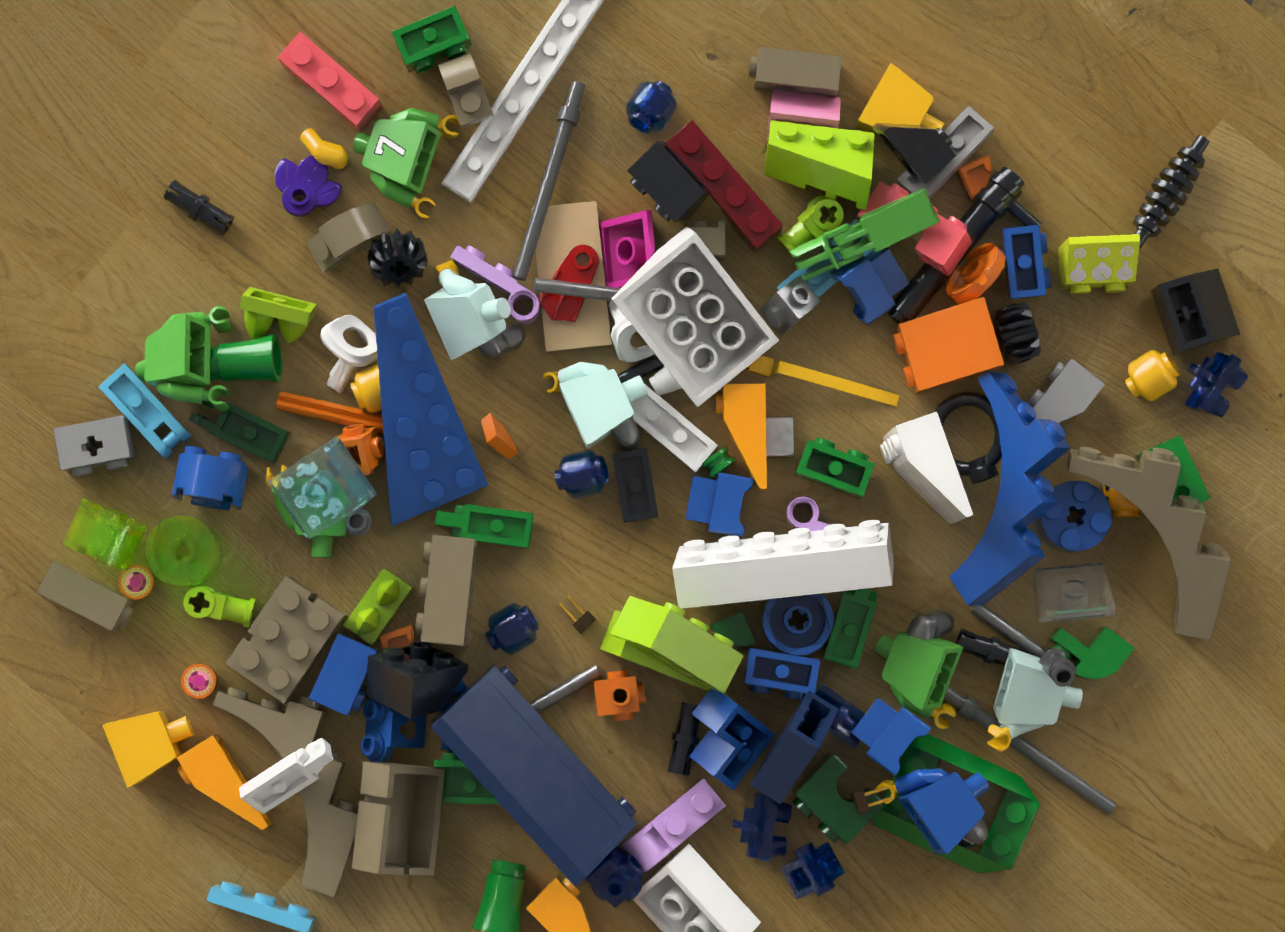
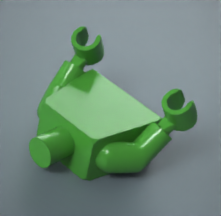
[135,306,232,411]

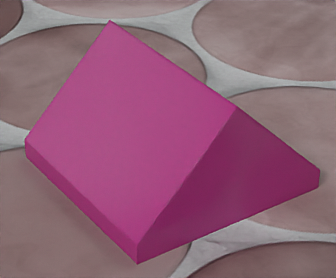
[599,210,655,288]

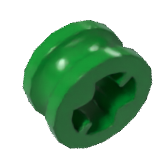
[702,446,736,478]

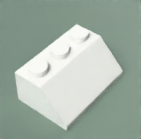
[630,844,761,932]

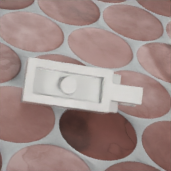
[239,738,333,814]

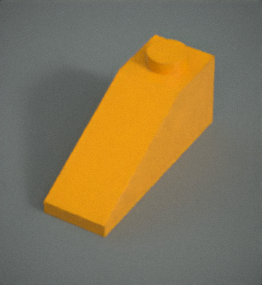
[716,383,767,491]
[177,734,273,830]
[526,876,592,932]

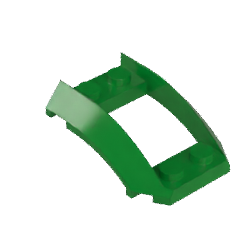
[873,734,1041,874]

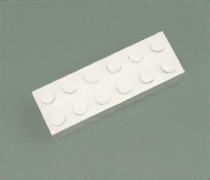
[672,520,894,609]

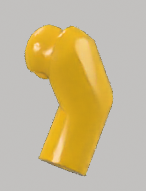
[300,128,348,169]

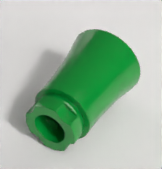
[210,334,283,382]
[472,859,526,932]

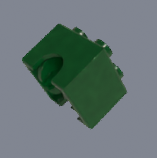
[792,752,885,844]

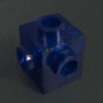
[780,841,845,899]
[586,846,643,908]

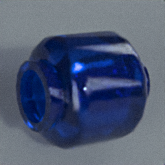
[626,81,677,134]
[555,449,609,499]
[485,603,540,655]

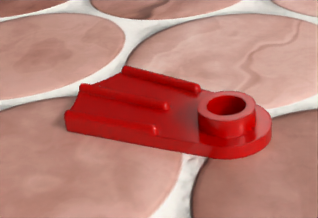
[538,245,599,323]

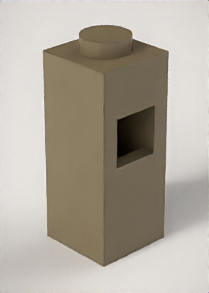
[748,47,842,97]
[37,561,135,631]

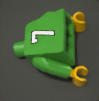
[353,108,460,219]

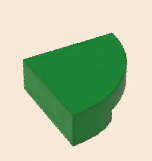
[710,611,756,646]

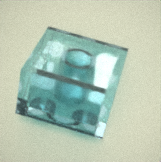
[268,435,377,540]

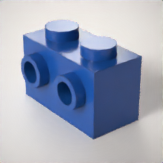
[1001,225,1051,300]
[309,633,380,716]
[743,648,820,700]

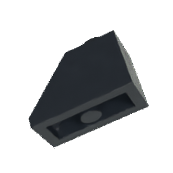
[872,123,957,184]

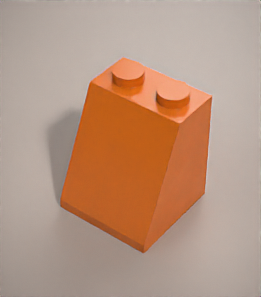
[893,297,1004,394]

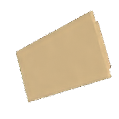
[531,201,612,352]

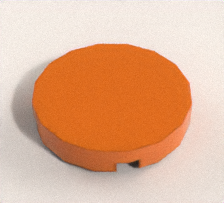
[945,243,1006,304]

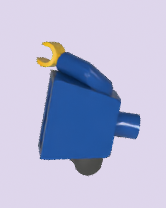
[875,768,990,855]

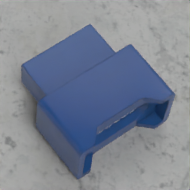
[830,248,910,325]
[685,472,753,538]
[851,698,931,777]

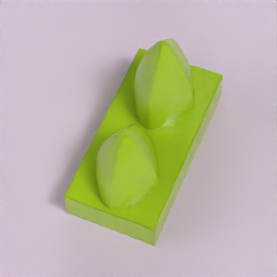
[239,287,317,343]
[343,568,413,645]

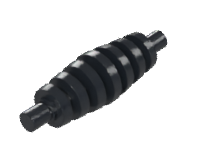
[1133,135,1210,249]

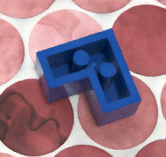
[689,689,776,790]

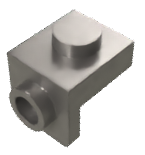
[760,276,821,336]

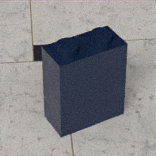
[750,690,839,804]

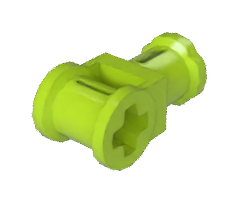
[776,195,844,260]
[183,586,257,629]

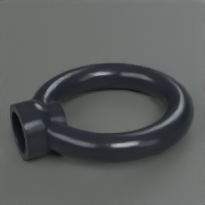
[933,392,1002,485]

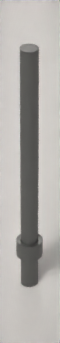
[513,81,585,281]
[944,687,1117,815]

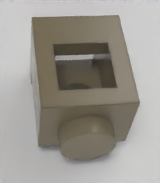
[676,220,725,260]

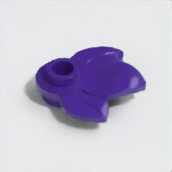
[275,156,342,217]

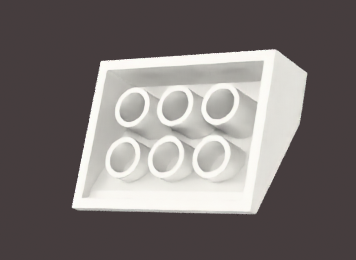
[611,227,779,407]
[880,412,973,525]

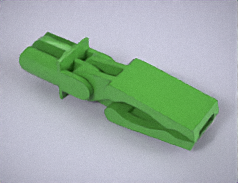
[789,188,940,282]

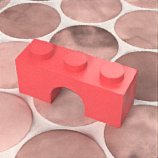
[277,32,383,133]
[857,181,972,276]

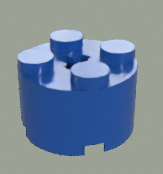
[171,446,249,511]
[1035,481,1112,553]
[761,593,834,655]

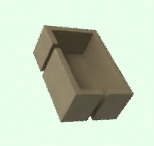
[415,535,479,646]
[225,576,348,704]
[352,761,445,876]

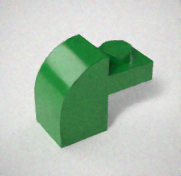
[1048,627,1135,679]

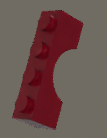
[666,120,783,254]

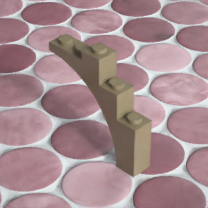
[1067,447,1231,641]
[213,687,359,897]

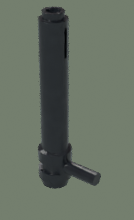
[888,167,1042,324]

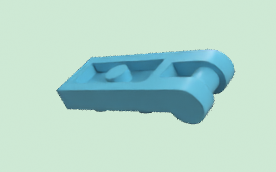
[99,363,192,459]

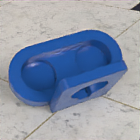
[361,698,426,763]

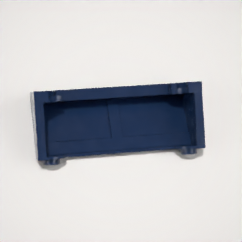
[431,663,637,887]

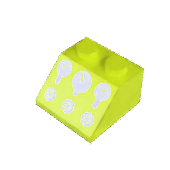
[1058,234,1140,294]

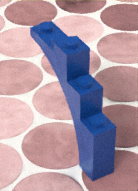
[949,371,1071,606]

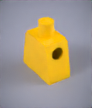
[856,63,944,136]
[102,711,194,788]

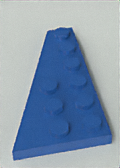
[373,293,488,526]

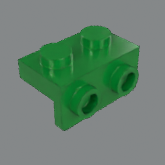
[392,5,472,73]
[434,753,500,804]

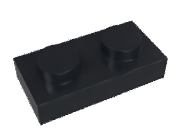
[612,448,658,523]

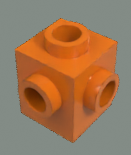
[330,424,385,477]
[593,670,646,721]

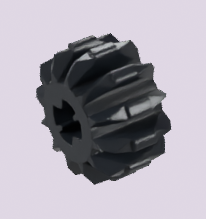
[367,228,428,288]
[995,303,1041,363]

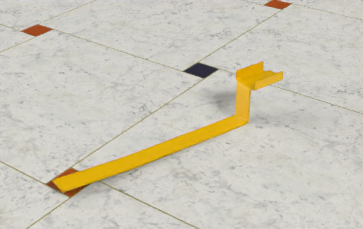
[747,355,900,407]

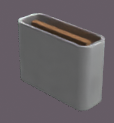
[766,417,794,457]

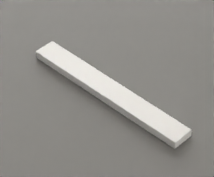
[441,0,605,204]

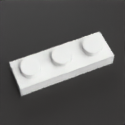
[630,384,718,473]

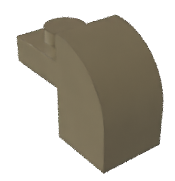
[438,53,494,128]
[306,202,391,273]

